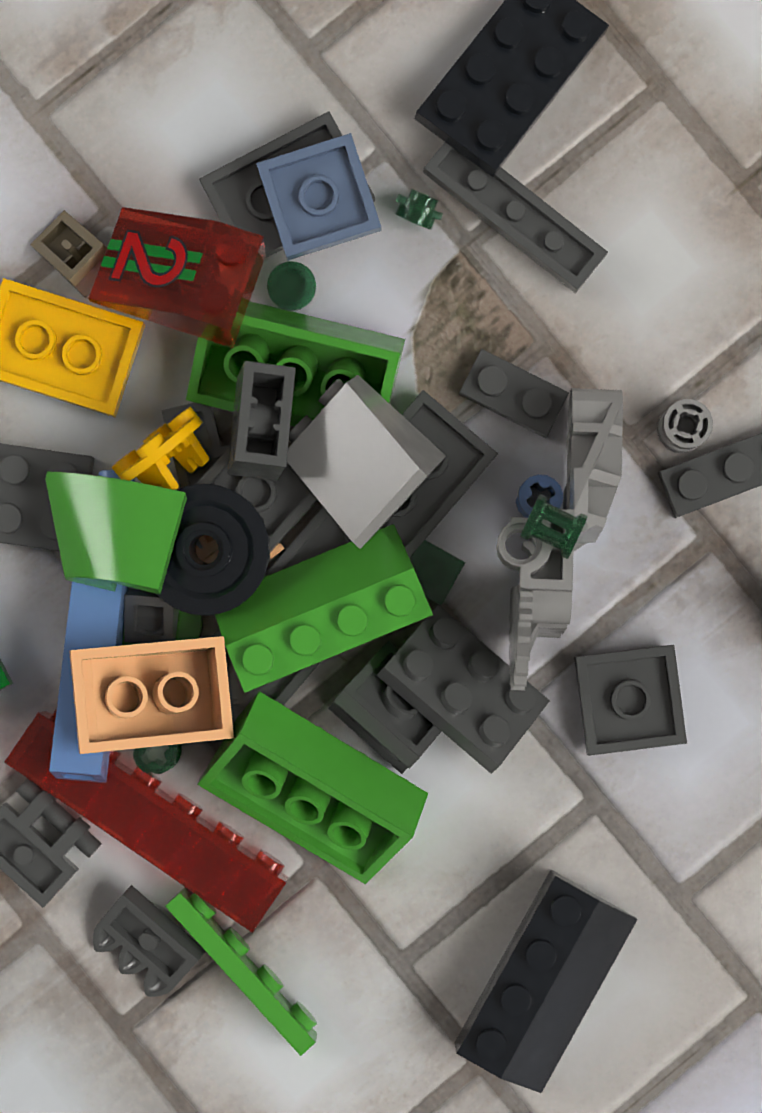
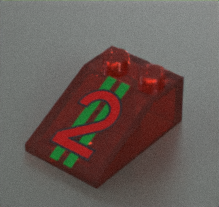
[88,207,266,348]

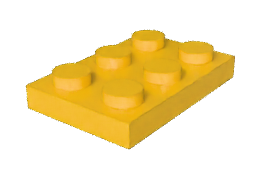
[0,278,146,418]

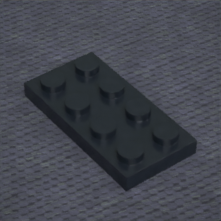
[414,0,609,177]

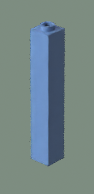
[49,470,135,783]

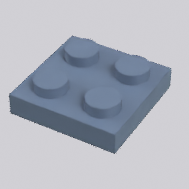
[256,133,382,261]

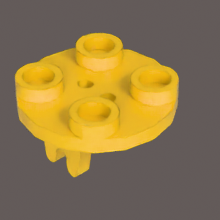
[111,406,209,490]

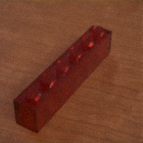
[4,709,289,933]

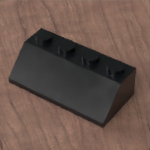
[454,870,638,1093]

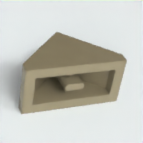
[30,210,112,298]

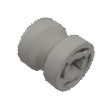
[657,399,713,453]

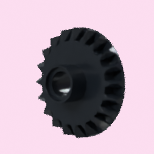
[157,484,270,615]

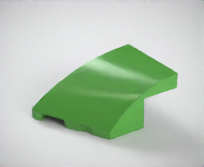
[45,472,187,594]

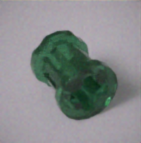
[520,494,588,559]
[133,744,182,774]

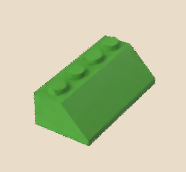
[186,293,405,427]
[215,524,433,693]
[197,691,428,884]

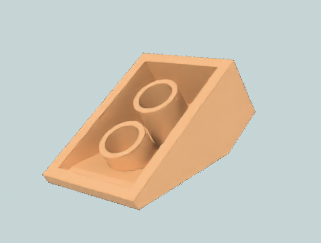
[69,636,234,754]

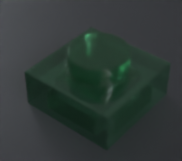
[410,540,466,606]

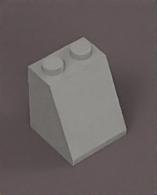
[287,375,446,549]

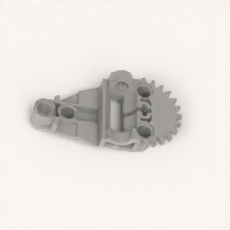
[496,388,623,691]

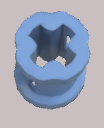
[516,474,563,518]

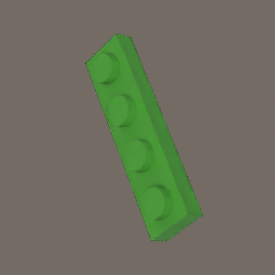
[165,887,317,1056]

